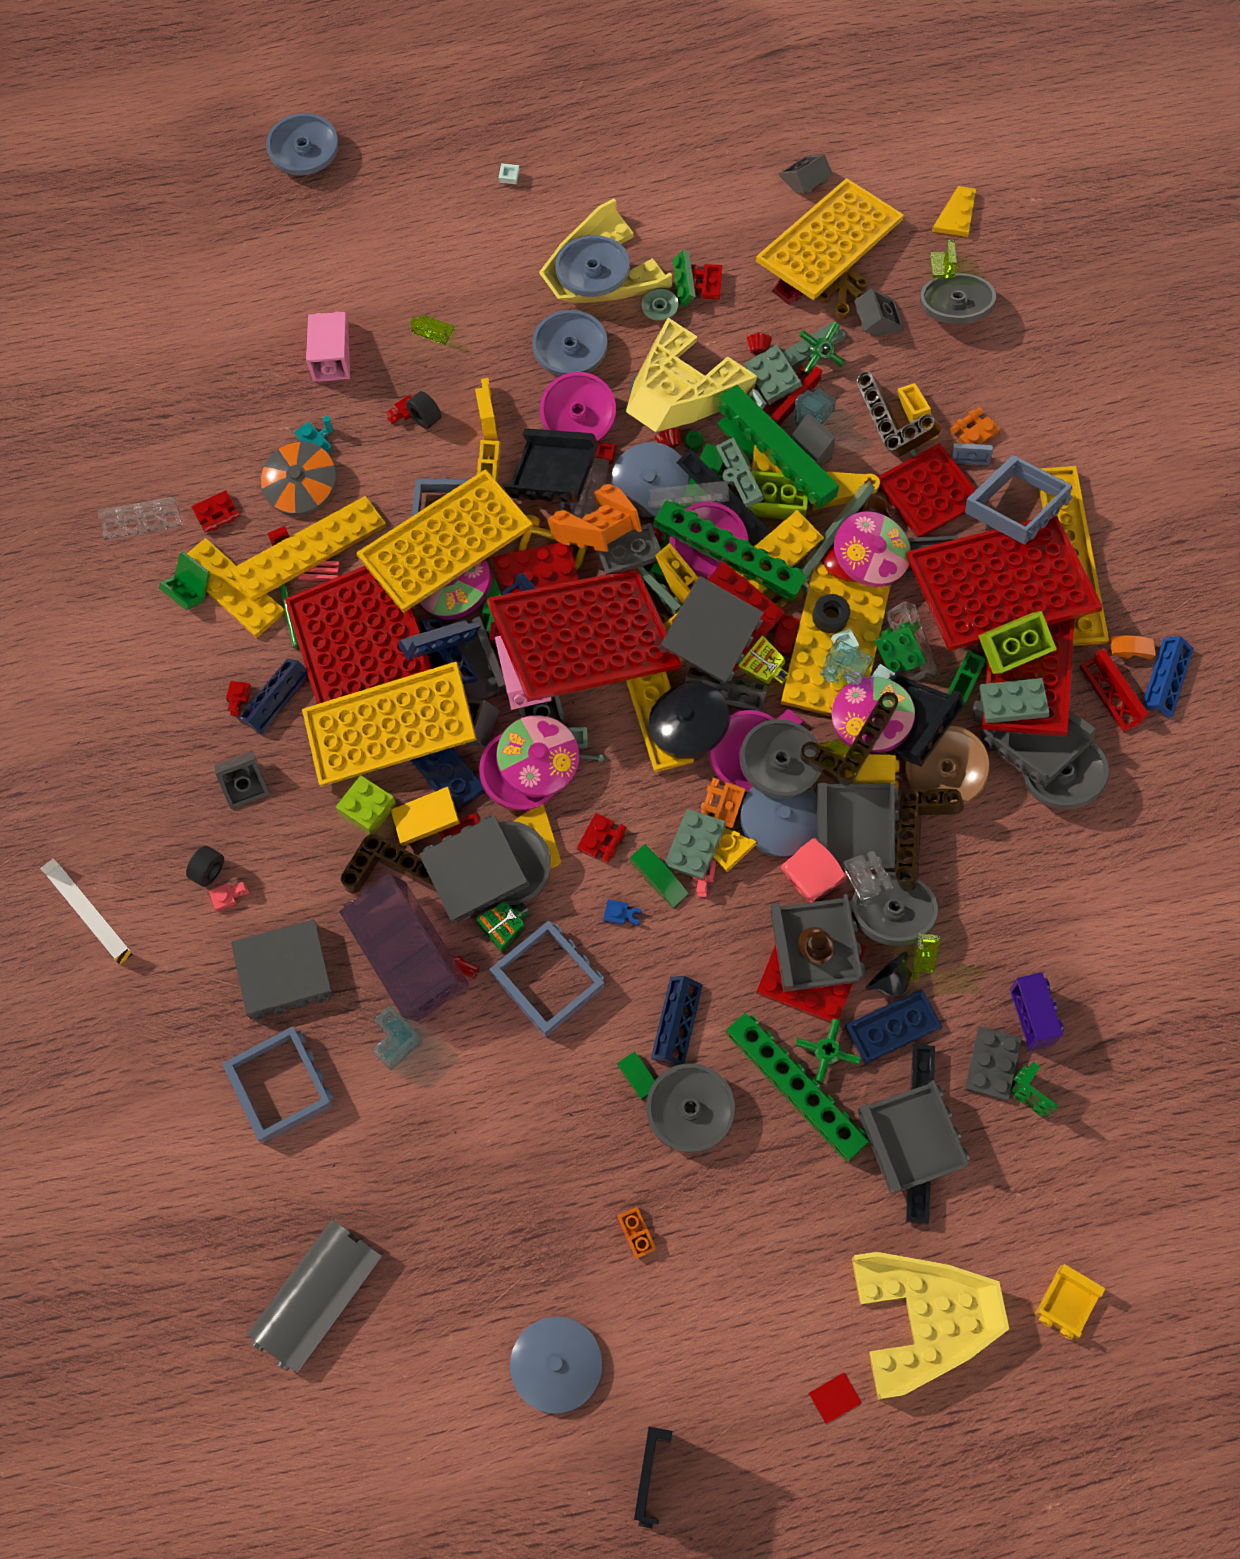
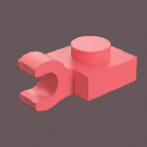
[692,860,717,897]
[209,882,249,912]

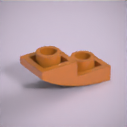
[1110,635,1156,660]
[616,1206,657,1259]

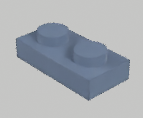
[951,443,993,465]

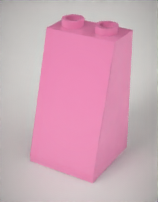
[306,312,350,382]
[495,636,551,710]

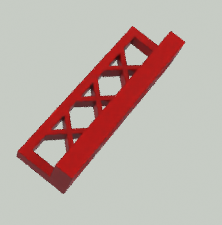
[763,366,823,426]
[1080,649,1149,733]

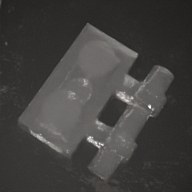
[842,851,894,901]

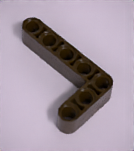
[857,372,941,457]
[800,692,898,785]
[895,789,964,892]
[341,834,437,893]

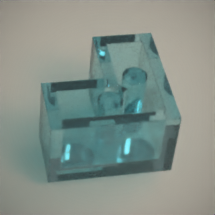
[793,388,836,426]
[820,639,873,685]
[372,1005,422,1071]

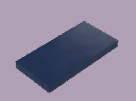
[410,747,485,812]
[845,989,942,1065]

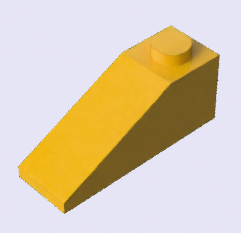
[655,543,698,604]

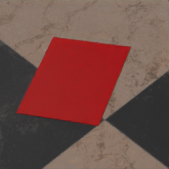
[809,1372,861,1424]

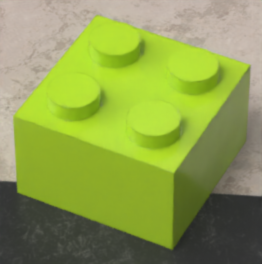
[335,775,397,835]

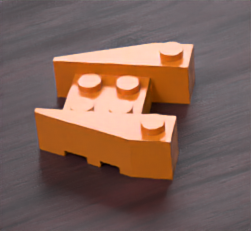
[547,484,642,552]

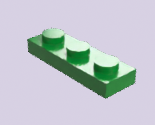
[672,250,696,307]

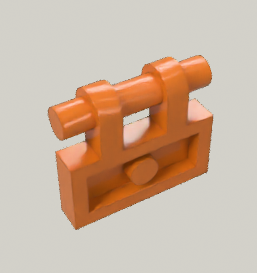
[950,407,1001,445]
[701,777,746,828]

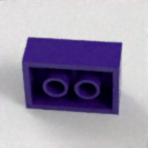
[1009,972,1064,1051]

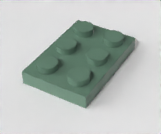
[744,344,802,405]
[979,678,1049,723]
[664,809,726,880]

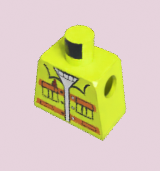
[739,636,789,684]

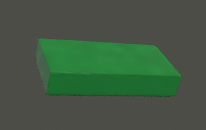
[617,1051,655,1100]

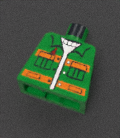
[476,902,529,954]

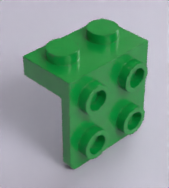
[159,552,210,611]
[875,620,926,673]
[1011,1062,1058,1117]

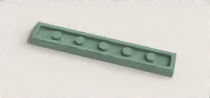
[799,483,875,578]

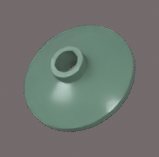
[641,289,678,321]

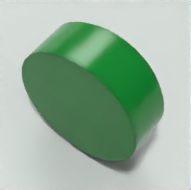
[685,431,704,451]

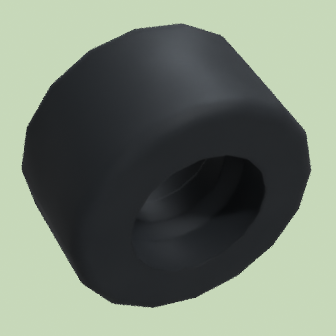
[406,391,442,429]
[812,594,850,634]
[186,846,224,887]

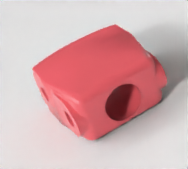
[781,838,848,903]

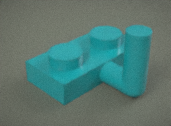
[294,416,334,453]

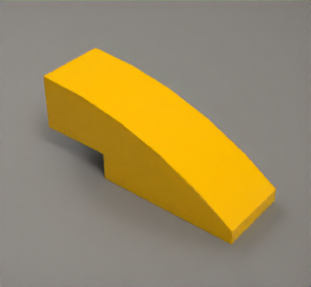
[897,383,938,440]
[477,440,501,482]

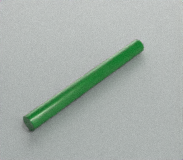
[279,583,300,649]

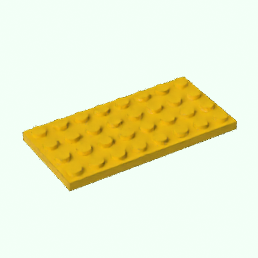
[755,178,904,300]
[357,469,533,613]
[780,562,891,717]
[302,662,477,787]

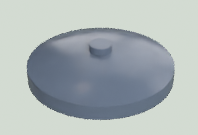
[266,113,339,175]
[555,235,630,297]
[532,310,607,376]
[611,442,689,519]
[740,787,817,858]
[510,1317,603,1414]

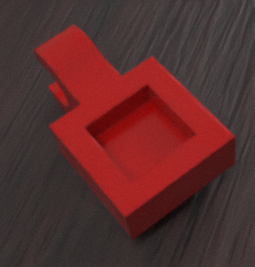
[386,395,412,424]
[226,681,251,716]

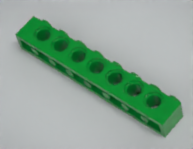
[653,500,807,602]
[726,1012,869,1163]

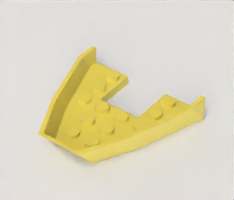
[539,199,672,304]
[626,318,758,432]
[852,1252,1009,1400]

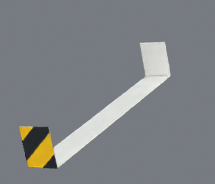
[40,859,133,965]

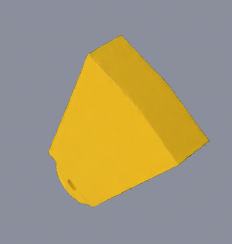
[475,378,498,441]
[811,471,880,511]

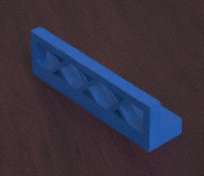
[1142,636,1194,718]

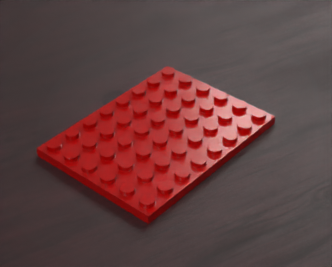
[907,515,1103,651]
[285,566,433,704]
[487,569,681,702]

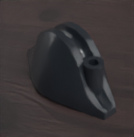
[865,952,912,996]

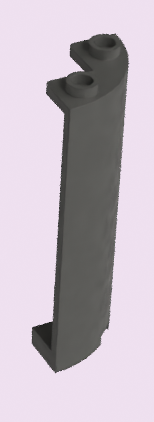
[247,1219,382,1373]

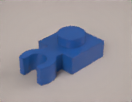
[603,899,642,926]

